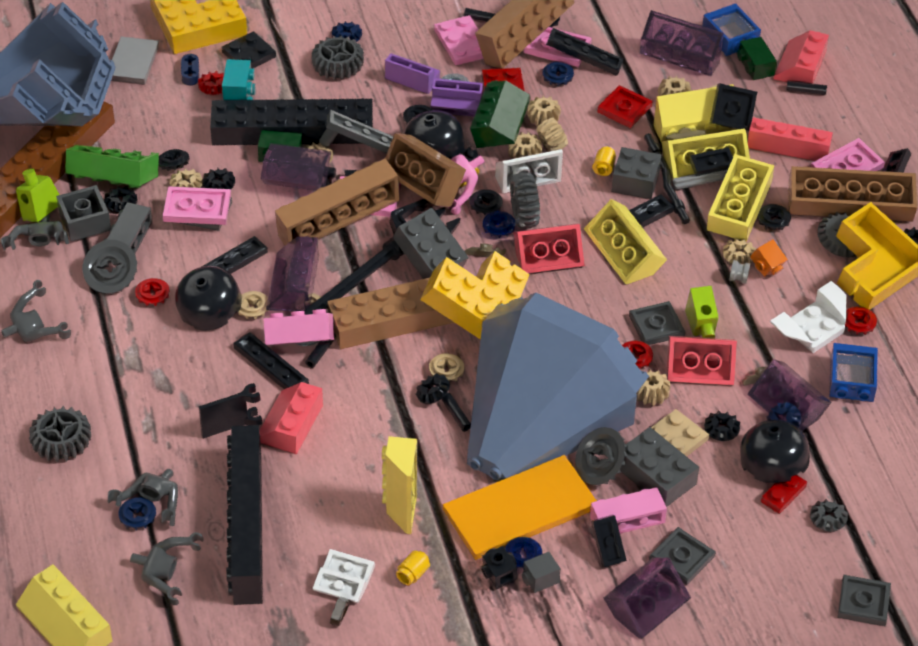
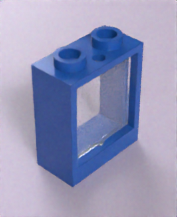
[702,3,761,56]
[829,343,878,402]

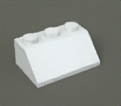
[495,149,563,193]

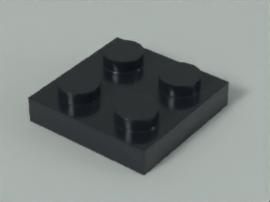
[222,31,276,69]
[710,83,758,132]

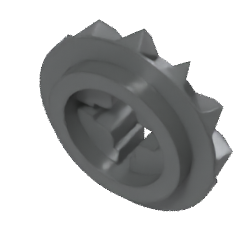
[810,499,848,531]

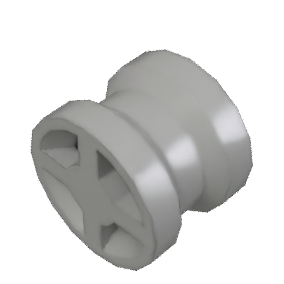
[729,260,750,284]

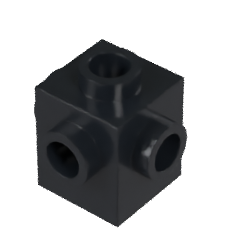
[481,546,518,589]

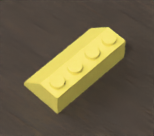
[654,84,737,142]
[661,128,750,180]
[584,199,667,284]
[382,436,417,534]
[16,564,113,646]

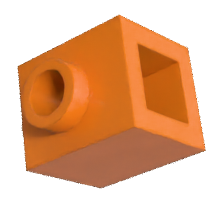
[750,239,788,277]

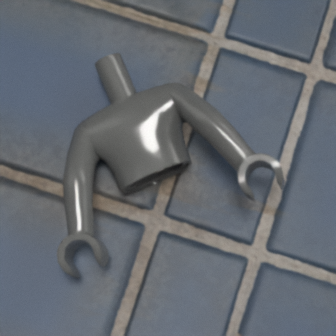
[1,214,69,251]
[1,280,71,342]
[107,469,178,526]
[130,532,204,606]

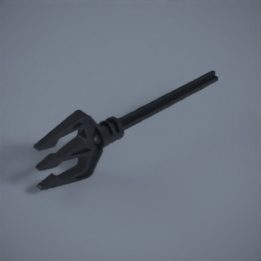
[304,199,461,315]

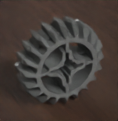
[312,35,364,80]
[510,172,540,229]
[29,406,91,462]

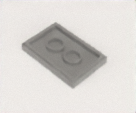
[111,37,159,84]

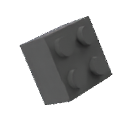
[611,147,662,199]
[56,185,111,241]

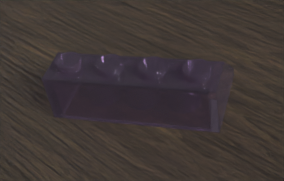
[640,10,724,76]
[266,236,319,311]

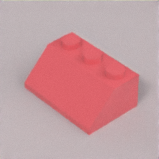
[774,30,829,84]
[513,224,585,273]
[667,336,737,385]
[260,382,323,454]

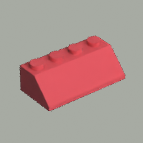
[748,117,833,161]

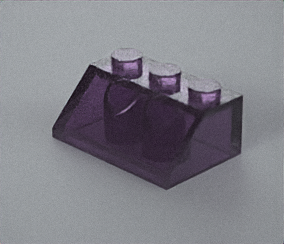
[261,143,331,191]
[748,359,832,431]
[603,558,691,639]

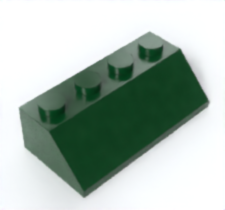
[470,80,531,148]

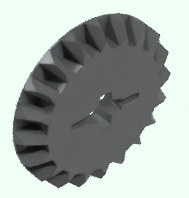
[817,212,857,258]
[82,240,138,294]
[575,427,628,486]

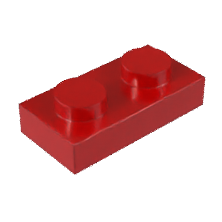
[761,474,807,514]

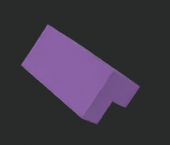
[385,53,440,94]
[431,78,483,117]

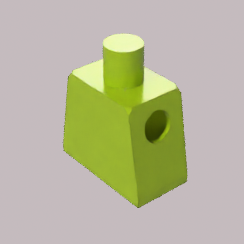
[16,169,60,222]
[685,286,718,338]

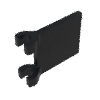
[198,383,262,439]

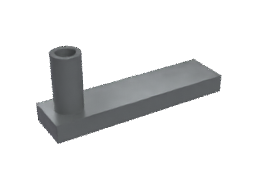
[319,110,393,153]

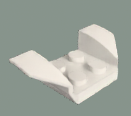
[770,281,846,353]

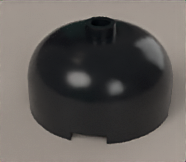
[403,110,465,158]
[175,266,242,331]
[740,420,810,483]

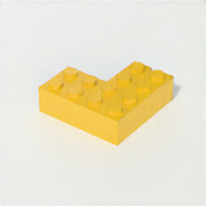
[150,0,247,54]
[836,202,918,310]
[420,251,530,340]

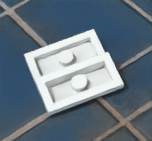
[313,549,375,603]

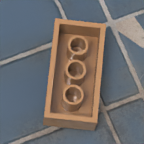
[385,133,466,207]

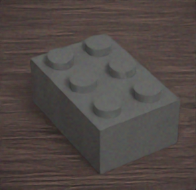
[393,208,469,279]
[620,427,699,507]

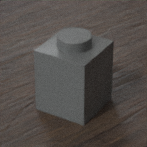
[522,552,561,593]

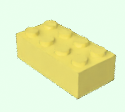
[707,154,774,242]

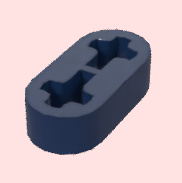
[181,54,200,86]

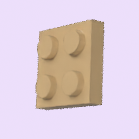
[651,409,709,456]

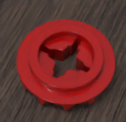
[198,71,224,95]
[135,278,170,306]
[845,306,877,335]
[622,341,653,369]

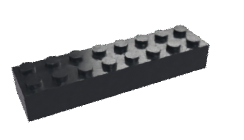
[210,98,373,145]
[226,425,263,605]

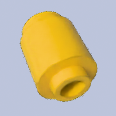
[592,146,616,176]
[396,550,430,585]

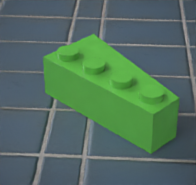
[66,145,159,188]

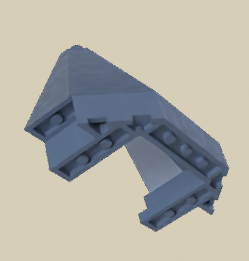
[0,2,116,126]
[467,293,649,481]

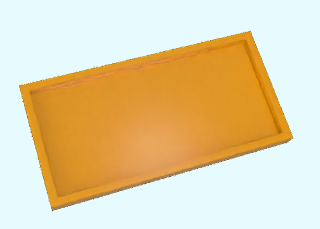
[443,455,597,560]

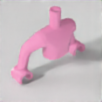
[448,154,485,215]

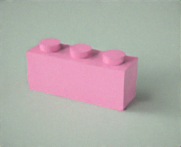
[263,309,335,345]
[590,487,667,534]

